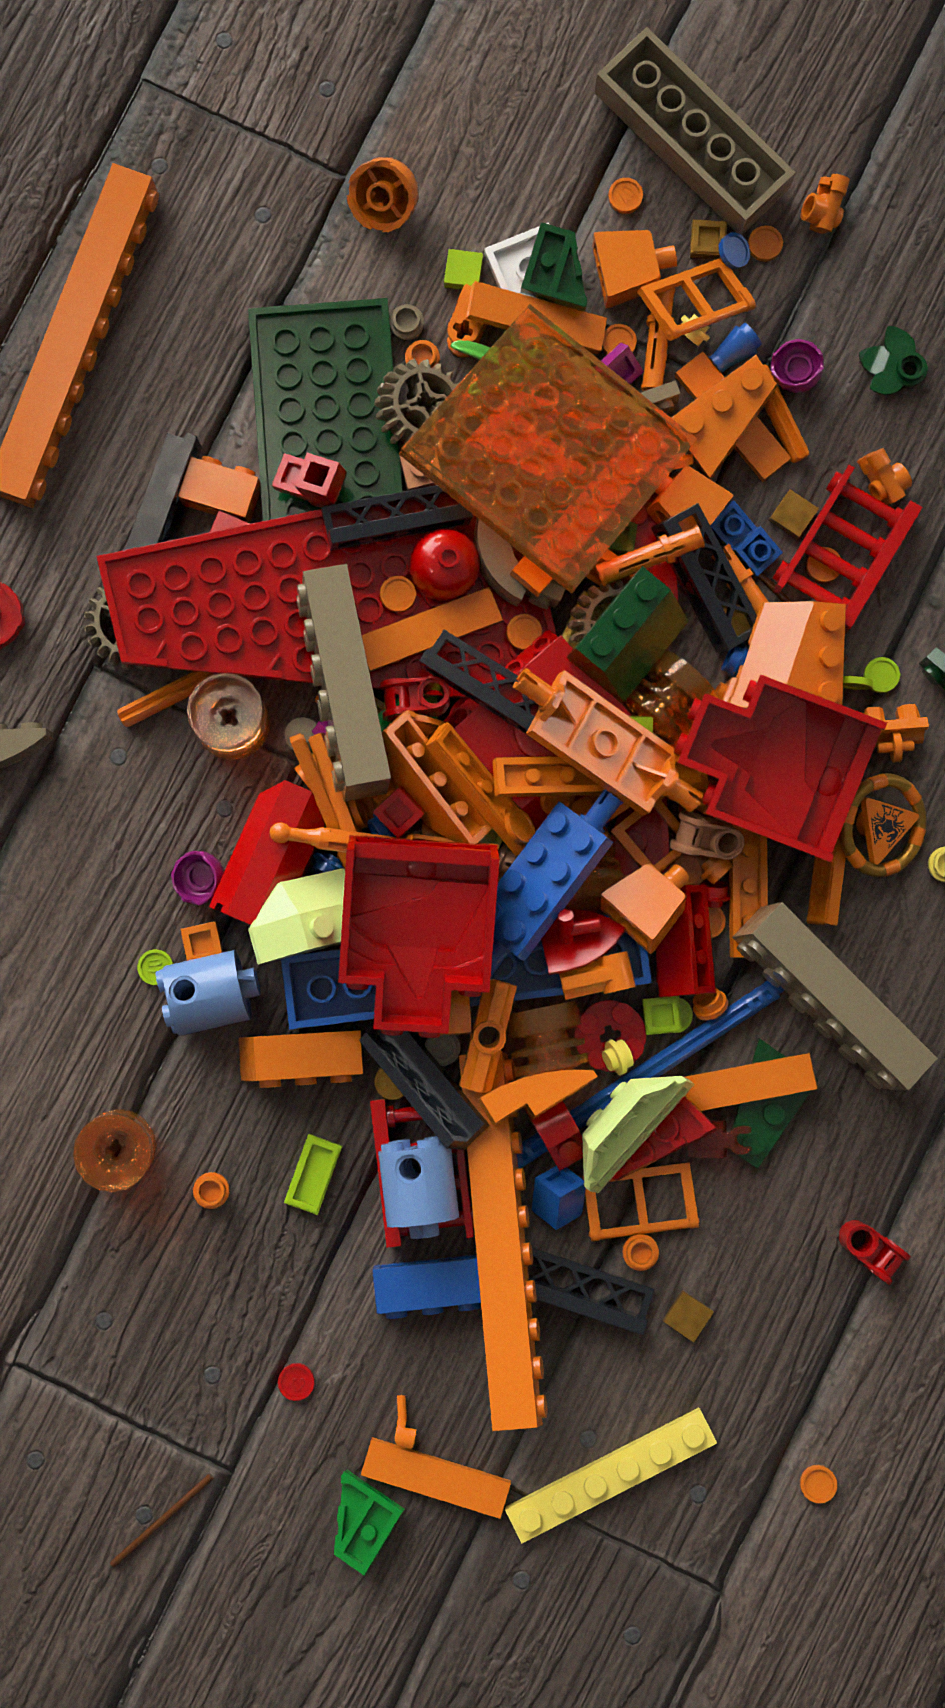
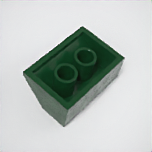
[566,566,689,704]

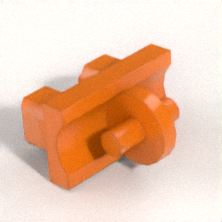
[864,704,929,763]

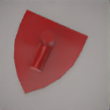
[541,909,626,975]

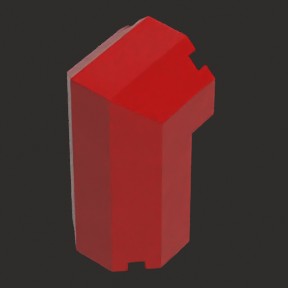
[209,780,327,925]

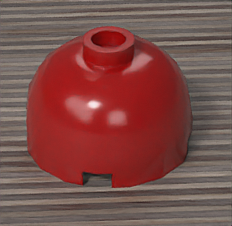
[409,528,480,602]

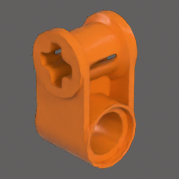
[447,284,488,358]

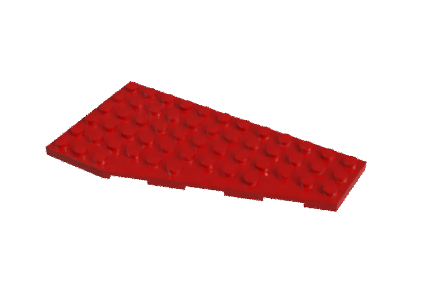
[96,476,557,699]

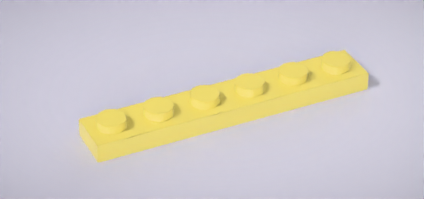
[505,1408,717,1544]

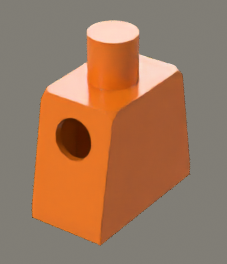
[592,230,677,309]
[643,465,734,531]
[601,864,690,954]

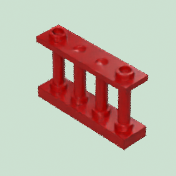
[772,464,923,634]
[370,1098,474,1248]

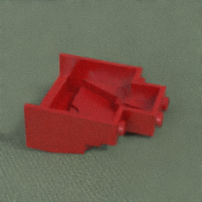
[674,674,887,862]
[338,835,500,1038]

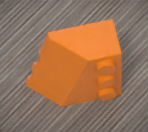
[728,601,846,709]

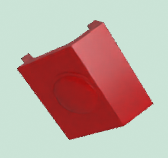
[444,629,631,830]

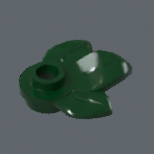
[859,326,928,395]

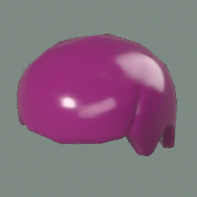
[771,339,824,394]
[171,851,224,906]

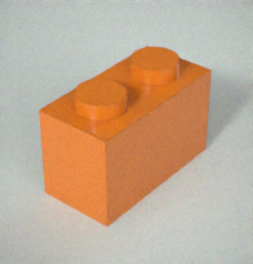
[178,456,261,524]

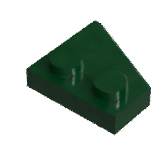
[520,222,587,312]

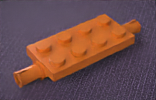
[513,668,703,815]

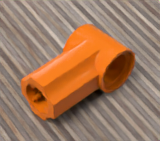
[559,951,636,1000]

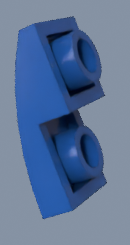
[711,500,783,577]

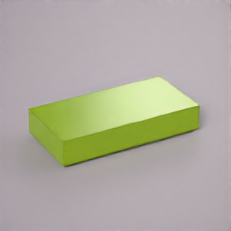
[284,1134,343,1215]

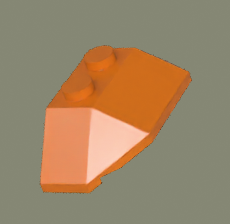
[382,710,492,844]

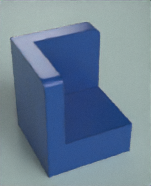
[532,1166,586,1230]

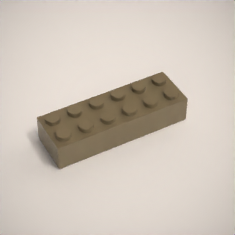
[595,27,796,235]
[296,564,391,801]
[732,902,938,1091]

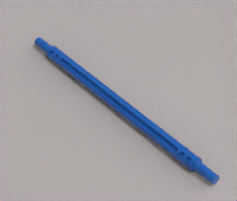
[517,981,785,1169]

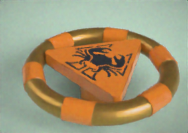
[839,773,926,877]

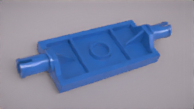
[491,789,623,979]

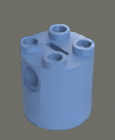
[156,950,261,1036]
[378,1136,459,1239]

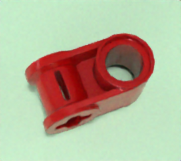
[379,676,450,722]
[839,1220,911,1286]

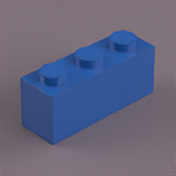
[373,1254,481,1319]

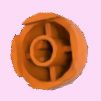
[347,157,419,232]

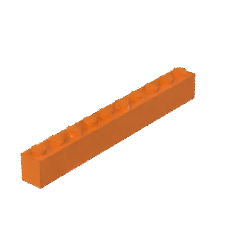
[0,163,159,509]
[459,1051,548,1431]

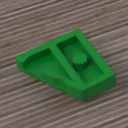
[334,1470,405,1575]

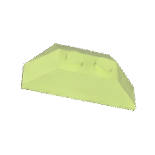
[248,868,345,965]
[582,1076,695,1193]

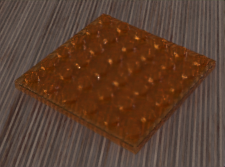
[399,304,697,593]

